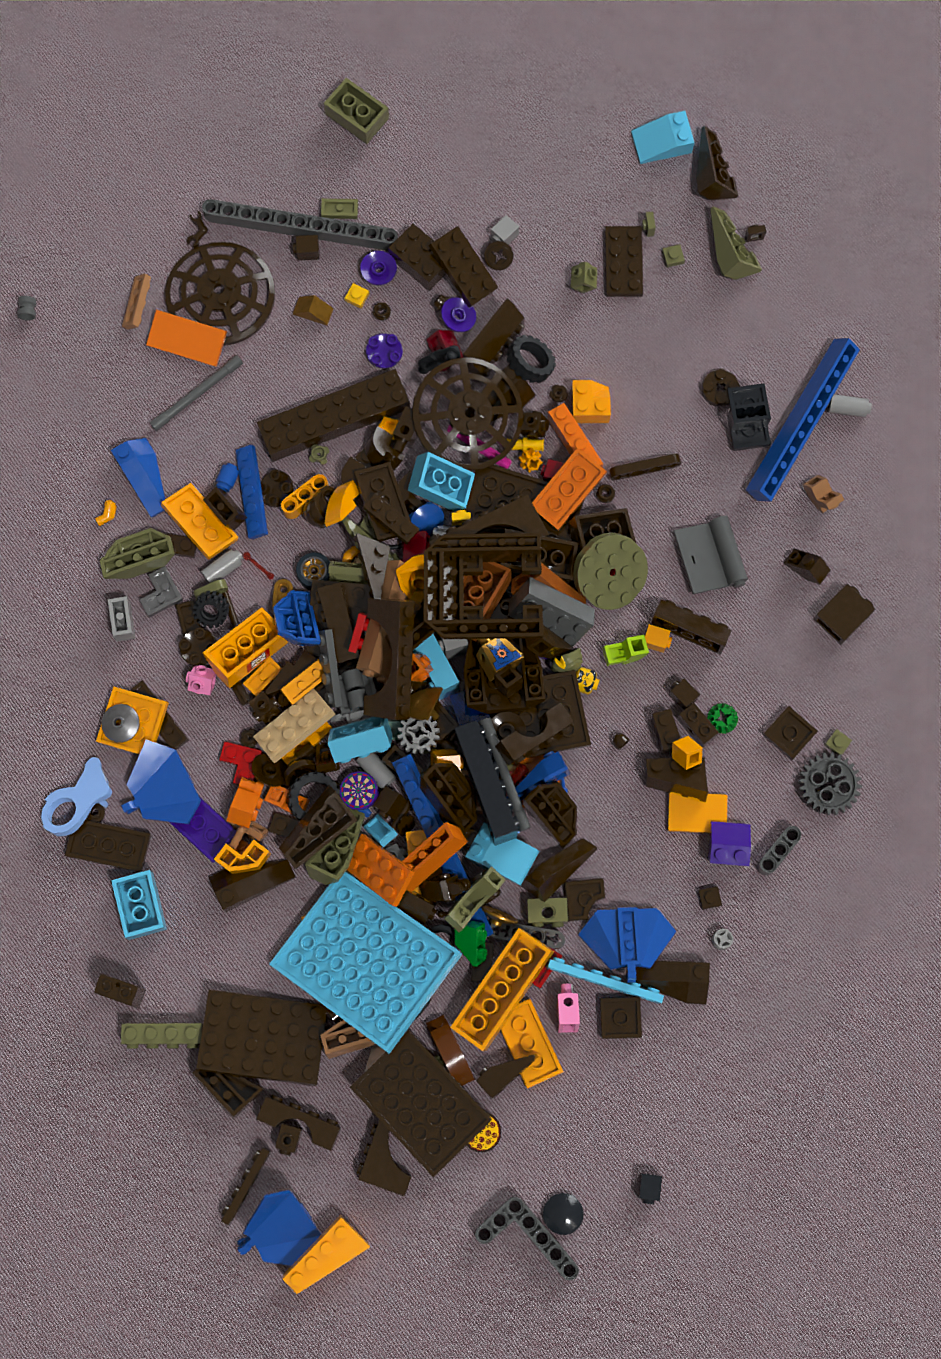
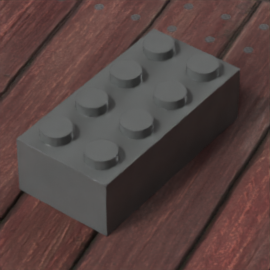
[508,577,595,647]

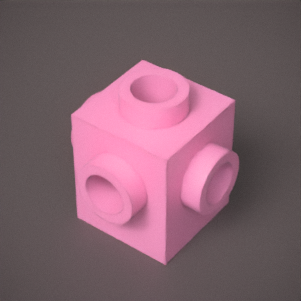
[186,665,216,695]

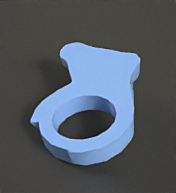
[41,757,112,836]

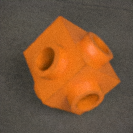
[411,653,434,682]

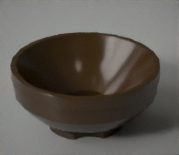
[284,759,317,787]

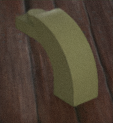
[444,866,506,932]

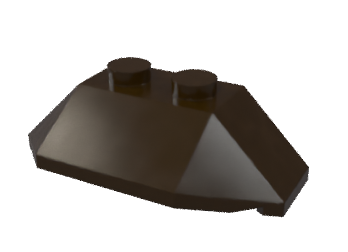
[420,763,477,834]
[523,781,577,848]

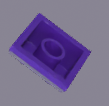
[708,821,751,866]

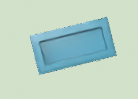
[363,814,398,847]

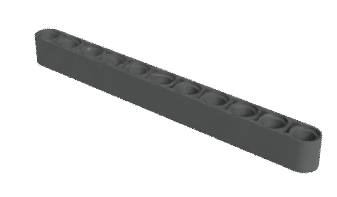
[202,199,398,251]

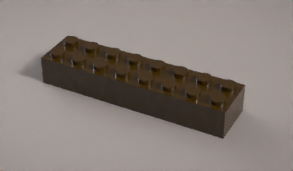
[257,369,410,462]

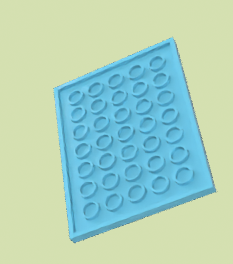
[269,872,462,1054]

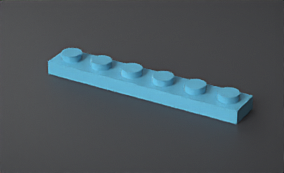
[545,957,664,1004]

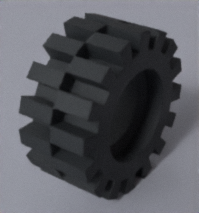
[193,591,230,628]

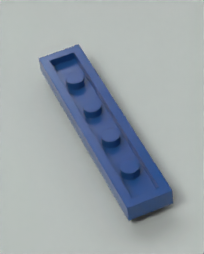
[236,445,268,539]

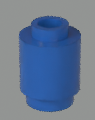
[215,463,239,492]

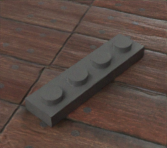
[318,629,342,708]

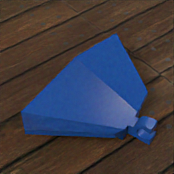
[121,740,201,824]
[578,907,676,983]
[237,1190,321,1266]

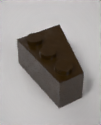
[385,588,435,650]
[645,757,708,802]
[192,1070,264,1120]

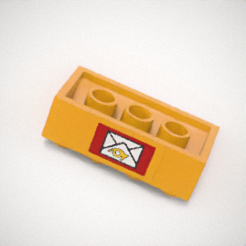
[203,607,288,688]

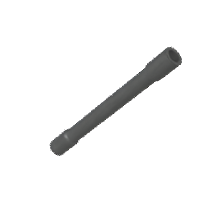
[150,355,243,432]
[480,718,531,832]

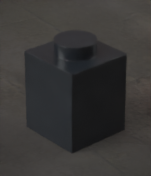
[638,1173,662,1204]

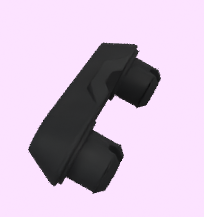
[418,345,461,374]

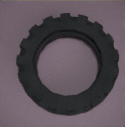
[506,335,556,383]
[287,772,340,821]

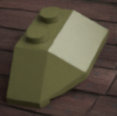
[100,528,175,579]

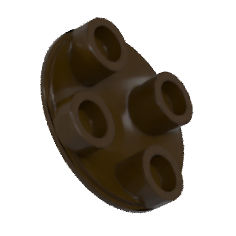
[261,469,293,507]
[179,628,217,666]

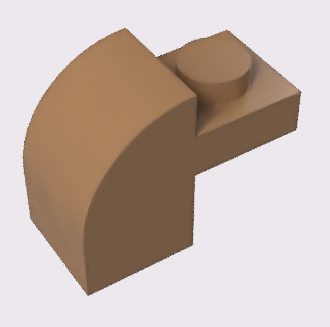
[803,475,844,513]

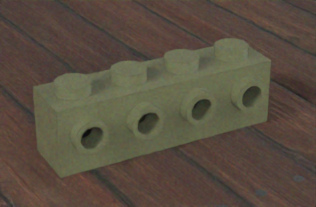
[121,1023,203,1049]

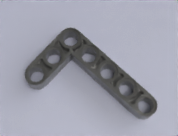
[475,1197,579,1280]

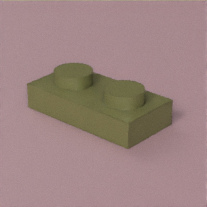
[321,198,358,219]

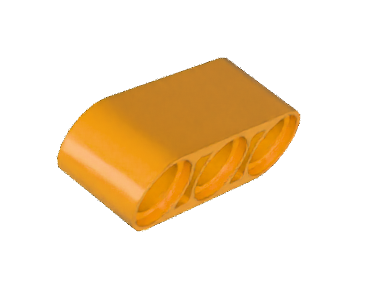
[281,474,329,519]

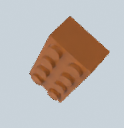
[464,562,511,641]

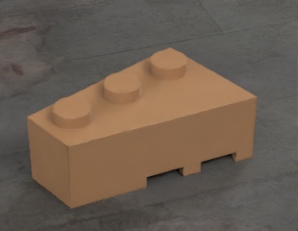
[320,1020,376,1059]

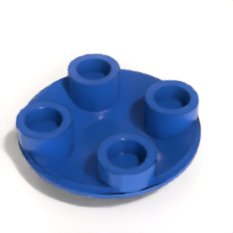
[409,502,444,537]

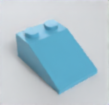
[631,111,694,164]
[465,823,539,886]

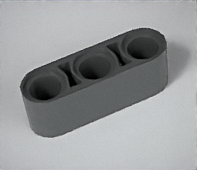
[757,826,801,876]

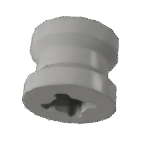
[712,929,734,950]

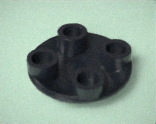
[543,1193,584,1235]

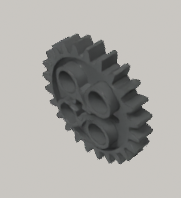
[798,752,862,816]

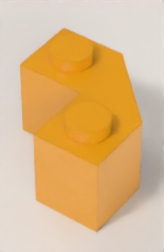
[214,840,271,874]

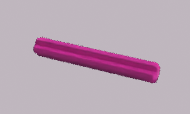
[447,425,512,469]

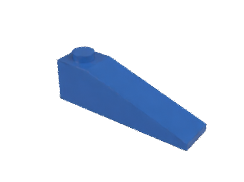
[111,438,165,518]
[506,751,570,801]

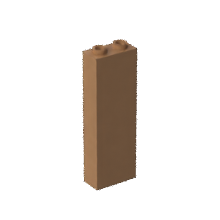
[356,560,409,684]

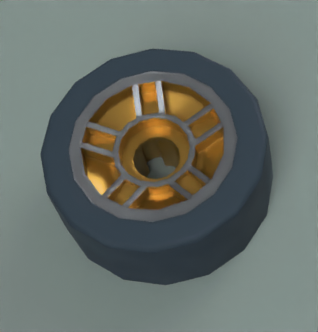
[296,552,330,590]

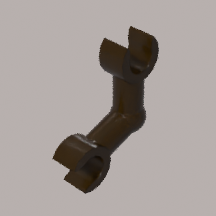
[187,210,208,249]

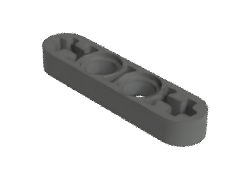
[490,923,566,949]

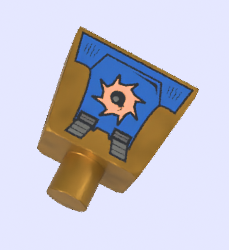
[476,638,524,682]

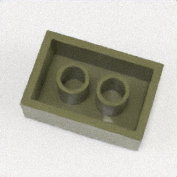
[324,78,389,144]

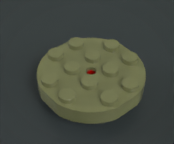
[573,533,648,610]

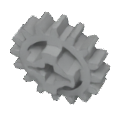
[398,716,440,755]

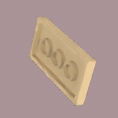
[253,688,336,764]

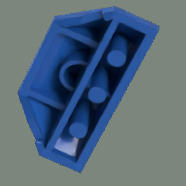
[273,590,321,646]

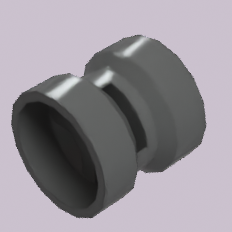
[17,296,37,320]

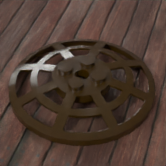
[165,242,275,346]
[412,358,523,471]

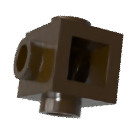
[521,411,549,439]
[248,691,281,725]

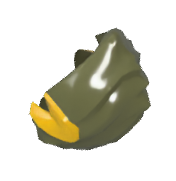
[550,648,583,673]

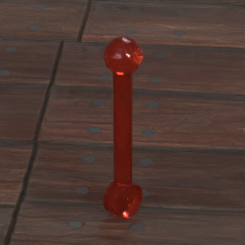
[243,552,274,580]

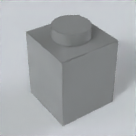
[491,215,519,245]

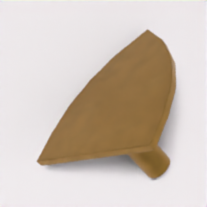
[410,688,443,720]

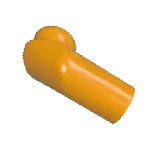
[95,500,117,526]

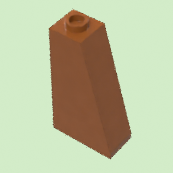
[511,563,586,604]

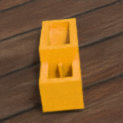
[325,480,360,527]

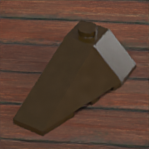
[696,125,738,200]
[465,364,536,422]
[519,838,597,902]
[209,860,296,912]
[635,961,710,1005]

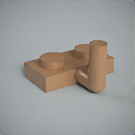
[227,821,269,849]

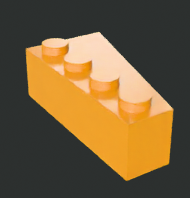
[282,1215,370,1294]

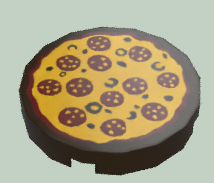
[467,1112,501,1152]

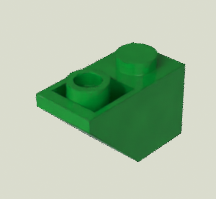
[455,920,487,967]

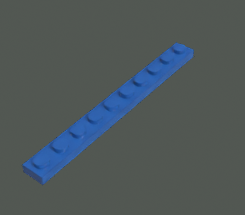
[392,754,493,937]

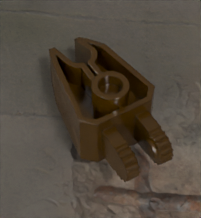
[419,872,471,903]

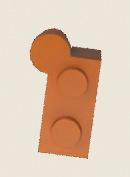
[226,777,264,828]

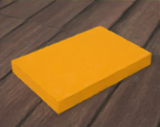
[668,792,727,833]

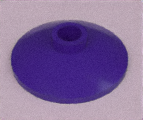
[360,251,397,285]
[441,297,476,332]

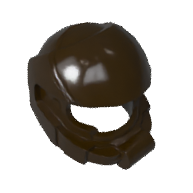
[303,485,336,529]

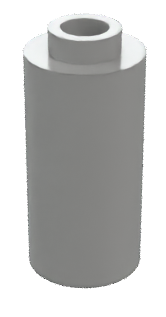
[828,394,872,417]
[201,549,243,583]
[356,752,396,790]

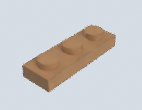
[122,274,151,330]

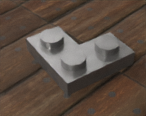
[140,566,183,617]

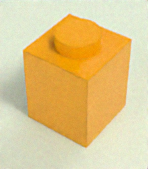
[645,624,672,653]
[672,736,703,770]

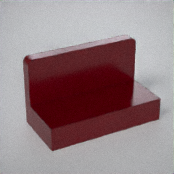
[426,330,463,372]

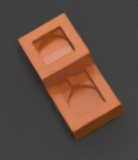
[264,786,310,814]

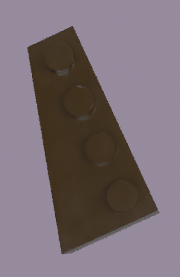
[279,785,357,869]

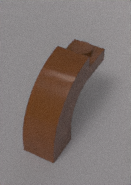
[426,1014,475,1086]

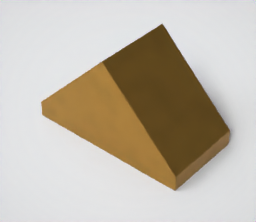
[293,295,334,326]

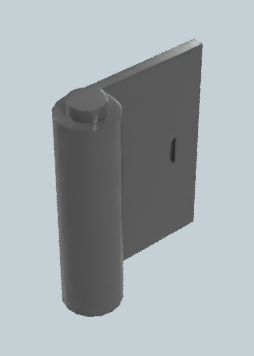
[673,516,748,594]

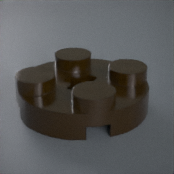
[702,368,740,407]

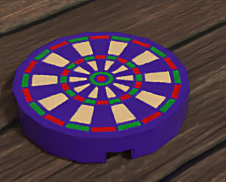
[340,771,379,811]

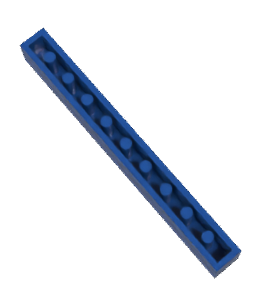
[746,338,860,502]

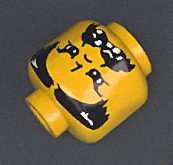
[576,667,600,694]

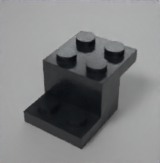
[727,383,771,451]

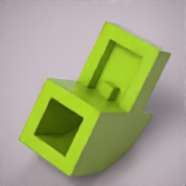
[602,635,649,666]

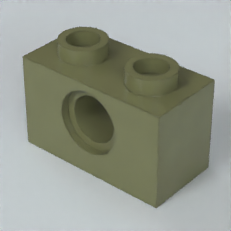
[527,898,568,928]

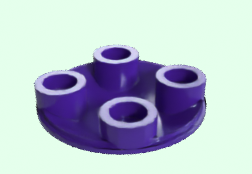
[366,334,403,368]

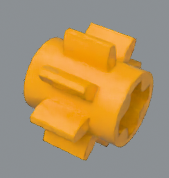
[518,448,543,473]

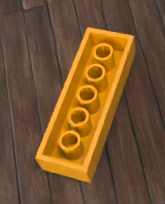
[450,928,554,1051]

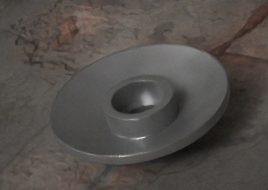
[102,704,140,743]

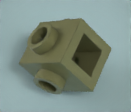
[571,262,597,293]

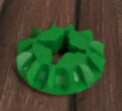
[707,703,738,734]

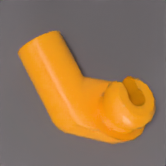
[342,546,360,562]

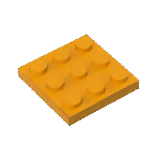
[96,686,169,754]

